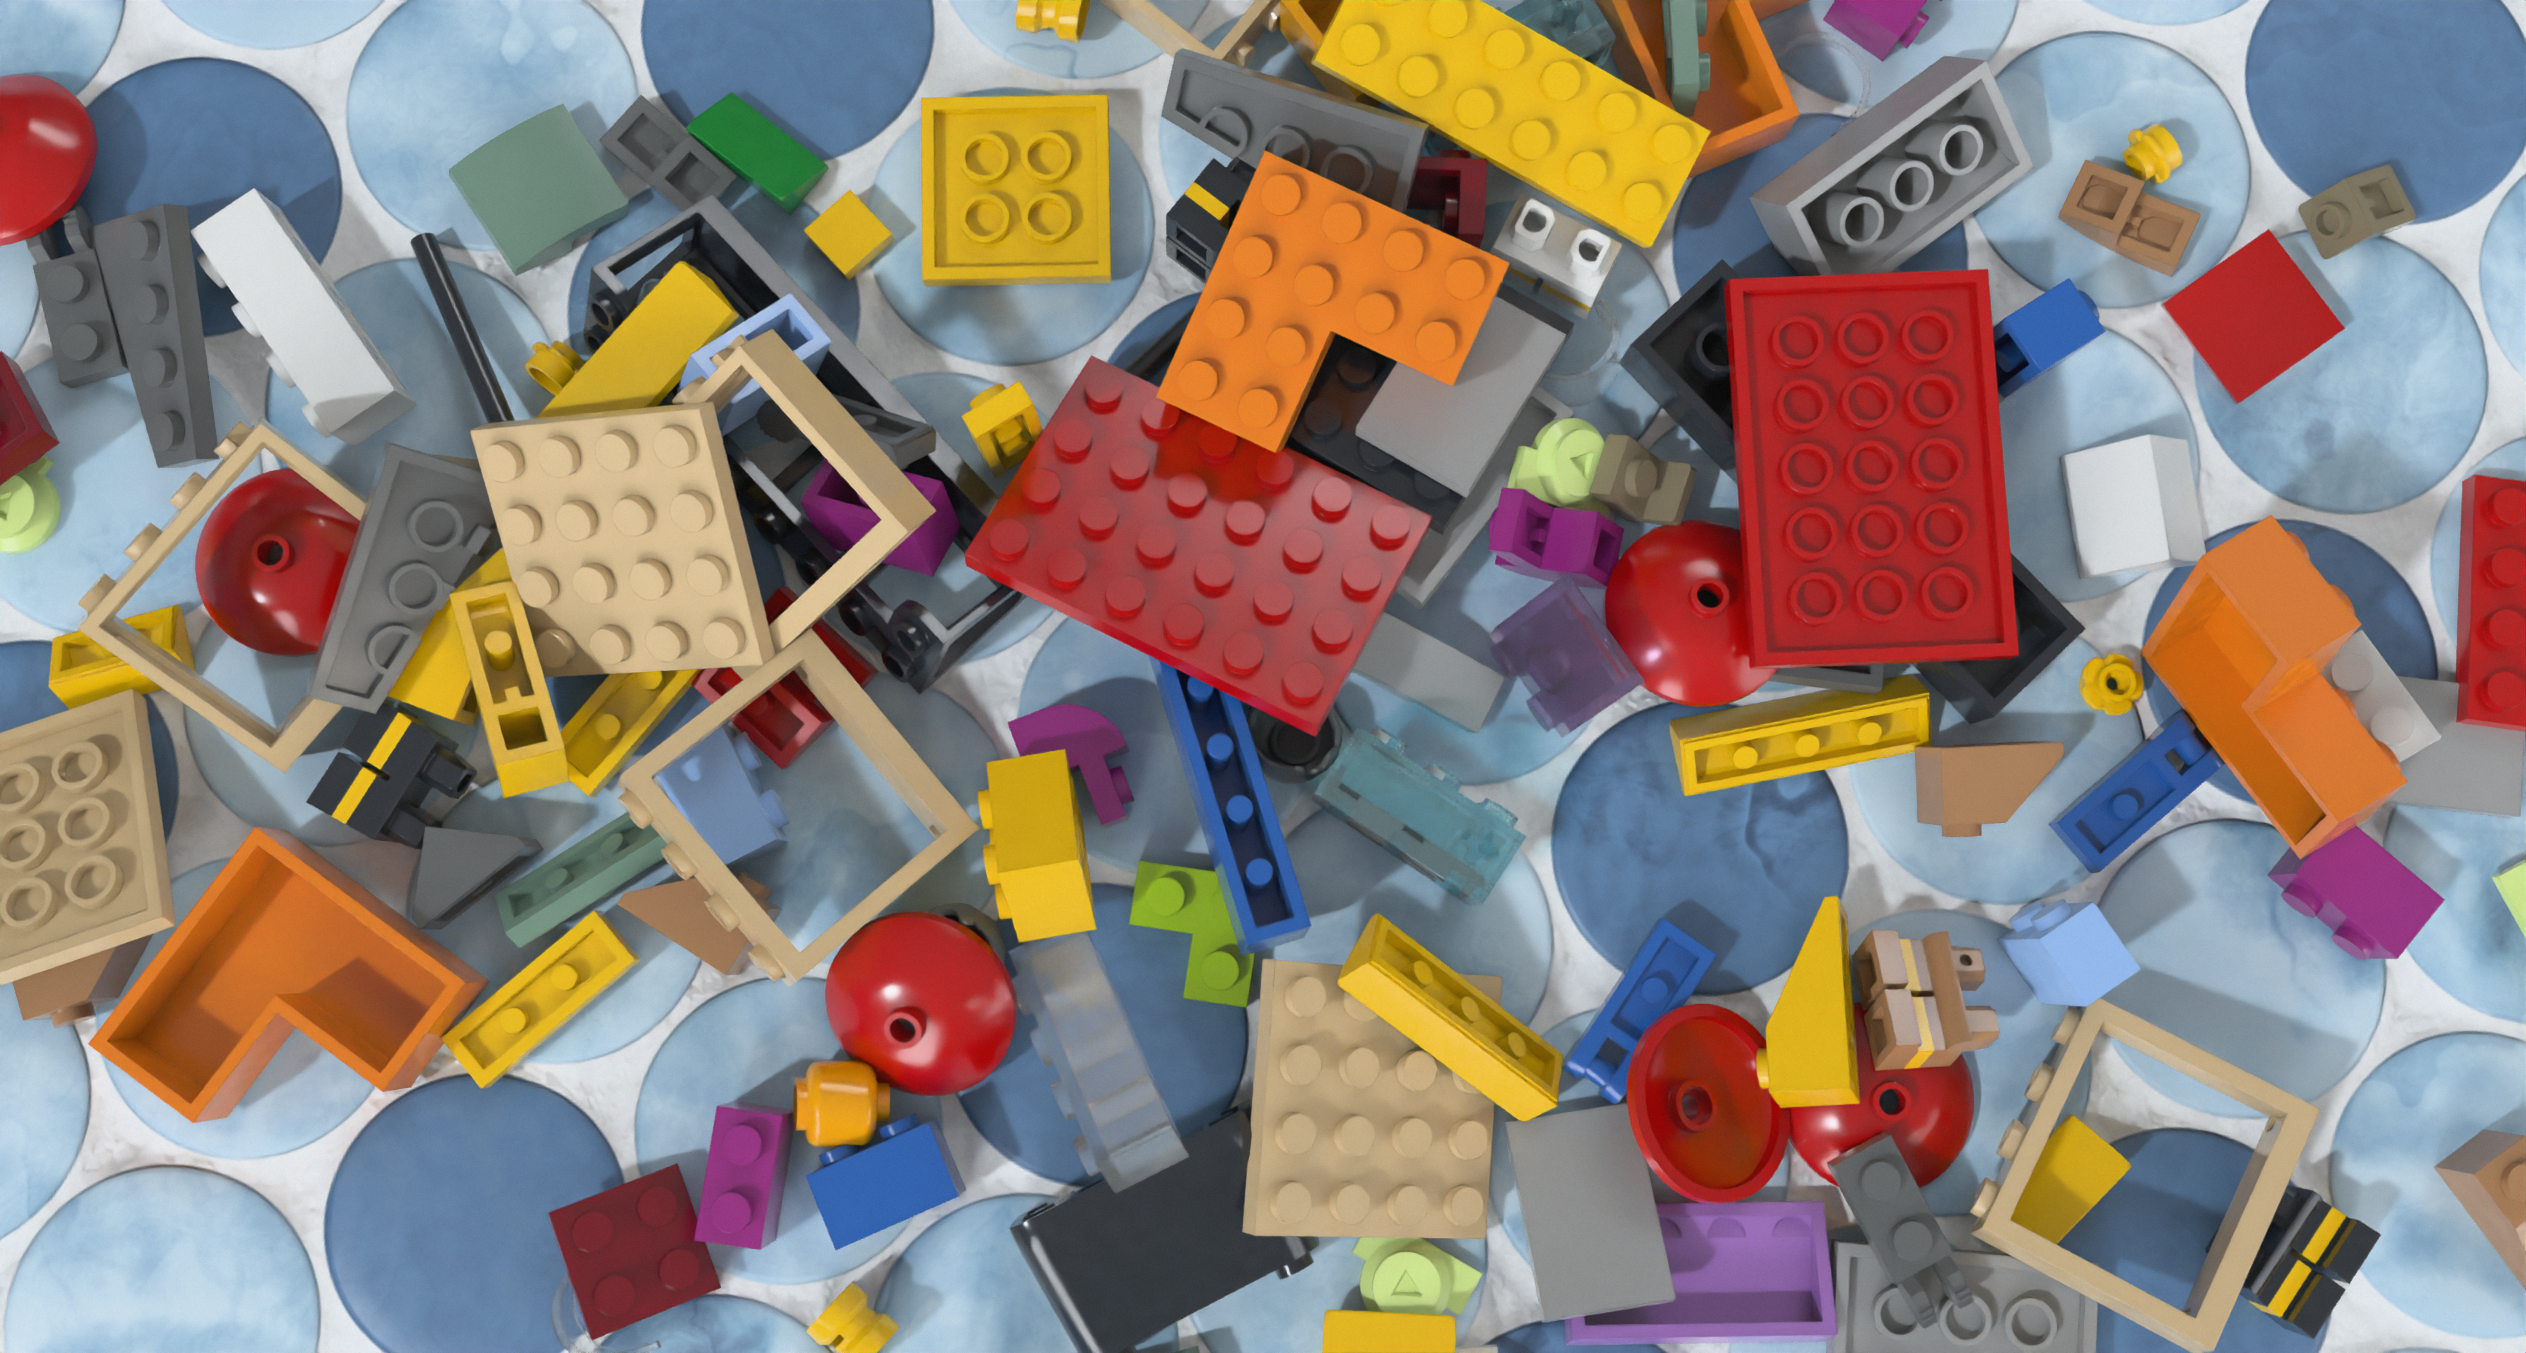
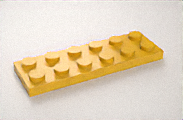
[1311,0,1711,248]

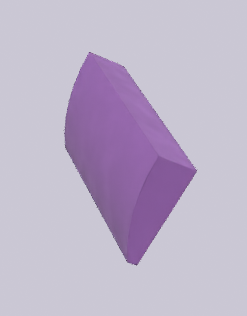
[1564,1201,1838,1345]

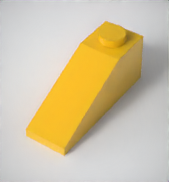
[387,547,512,726]
[449,580,570,798]
[1756,896,1860,1108]

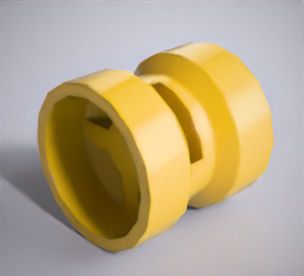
[1016,0,1090,43]
[806,1281,900,1353]

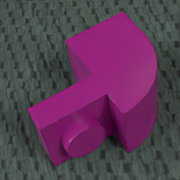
[1488,487,1625,589]
[1007,704,1135,828]

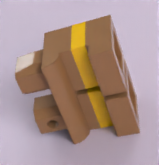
[1852,929,2000,1071]

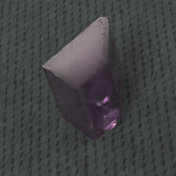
[1489,573,1645,738]

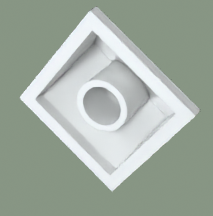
[2060,434,2206,579]

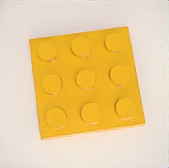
[921,95,1112,287]

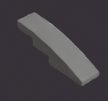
[1351,612,1506,734]

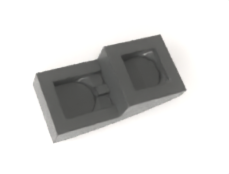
[599,95,737,213]

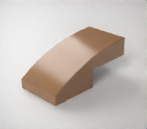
[2058,160,2201,277]

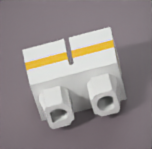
[1490,192,1623,320]

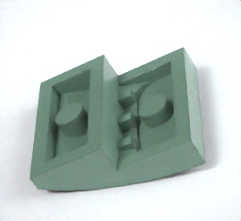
[449,104,630,276]

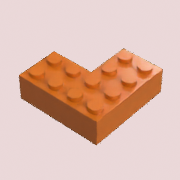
[1587,0,1809,179]
[1156,151,1510,453]
[2140,515,2408,859]
[88,827,490,1123]

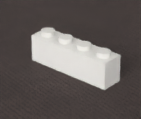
[190,188,417,447]

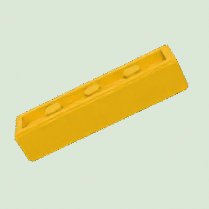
[535,261,739,419]
[1669,675,1931,796]
[1337,913,1564,1122]

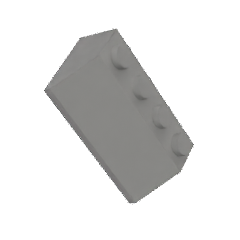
[1749,56,2034,276]

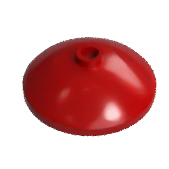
[0,74,97,246]
[195,468,360,657]
[1603,520,1779,707]
[825,912,1018,1096]
[1789,1002,1974,1189]
[1627,1004,1790,1204]

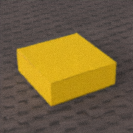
[804,190,895,281]

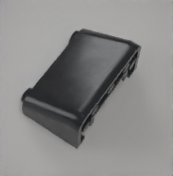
[1009,1099,1320,1353]

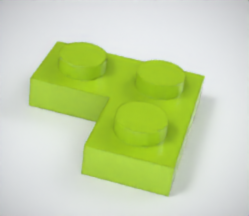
[1129,860,1255,1008]

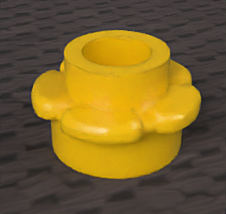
[2123,124,2182,184]
[525,341,585,396]
[2079,653,2144,716]

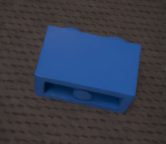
[1993,278,2106,399]
[806,1113,966,1250]

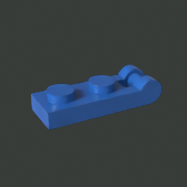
[2048,711,2225,873]
[1562,918,1717,1105]

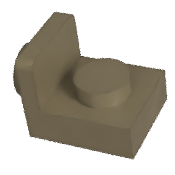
[2298,164,2418,259]
[1589,434,1697,526]

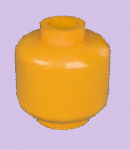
[793,1060,890,1147]

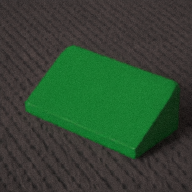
[686,92,829,215]

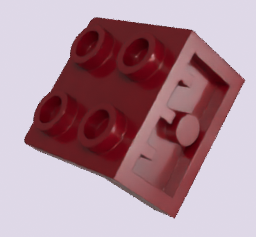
[1406,149,1487,249]

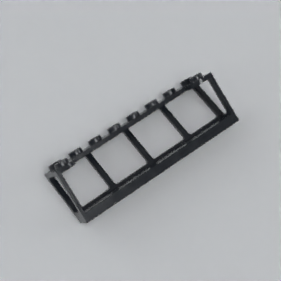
[583,194,1028,695]

